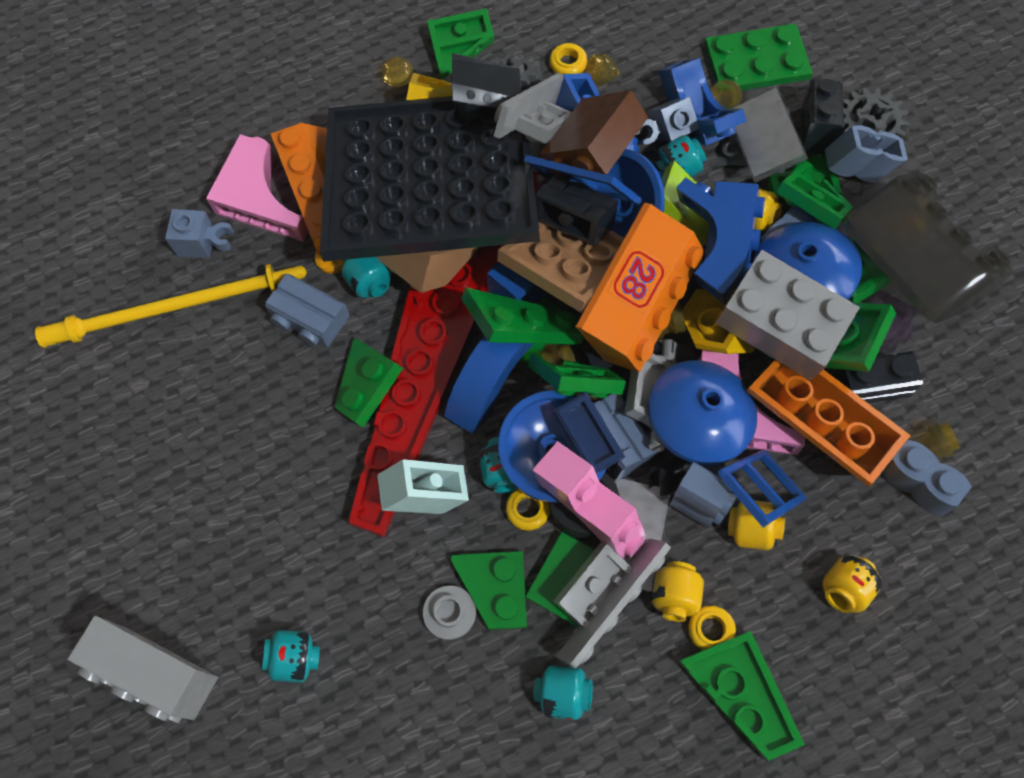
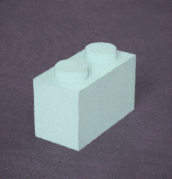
[377,459,469,514]

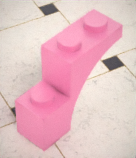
[533,441,646,561]

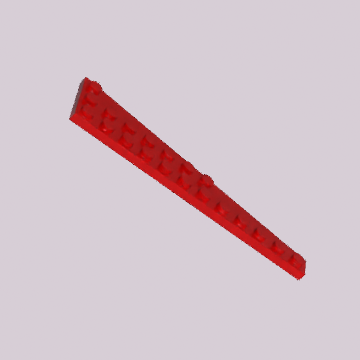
[348,171,538,538]

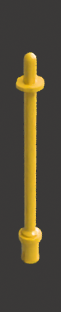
[35,264,307,348]

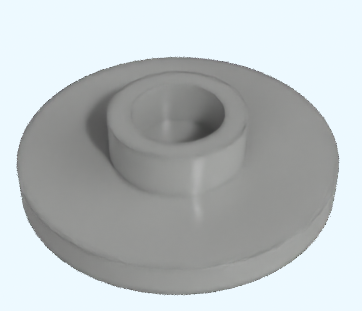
[423,586,476,640]

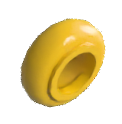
[549,43,588,75]
[505,489,551,531]
[688,605,736,651]

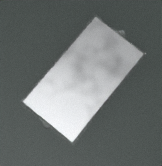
[732,86,808,182]
[599,477,673,594]

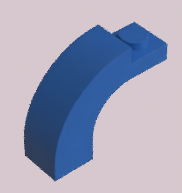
[658,58,747,146]
[676,177,751,305]
[444,335,534,434]

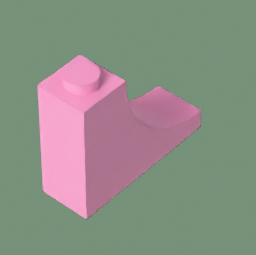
[206,134,308,242]
[699,350,805,455]

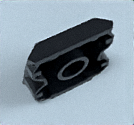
[451,53,521,120]

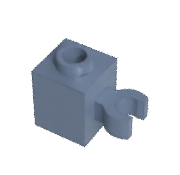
[639,97,700,145]
[165,209,234,258]

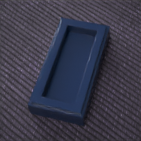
[553,392,625,474]

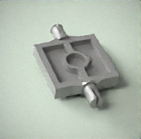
[625,339,678,452]

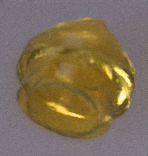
[586,53,620,86]
[382,56,413,87]
[711,80,742,108]
[920,422,961,458]

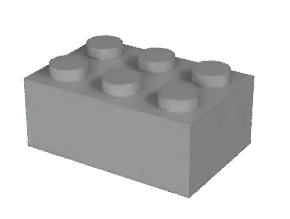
[715,250,860,381]
[67,615,219,723]

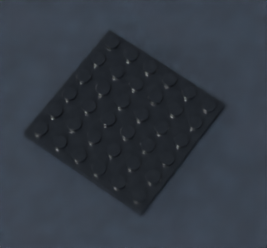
[320,89,540,262]

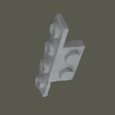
[494,73,572,143]
[553,539,671,669]

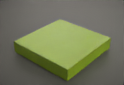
[661,160,710,247]

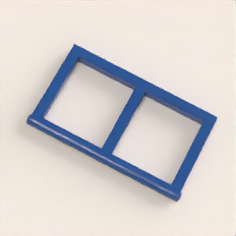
[524,155,642,205]
[718,450,807,528]

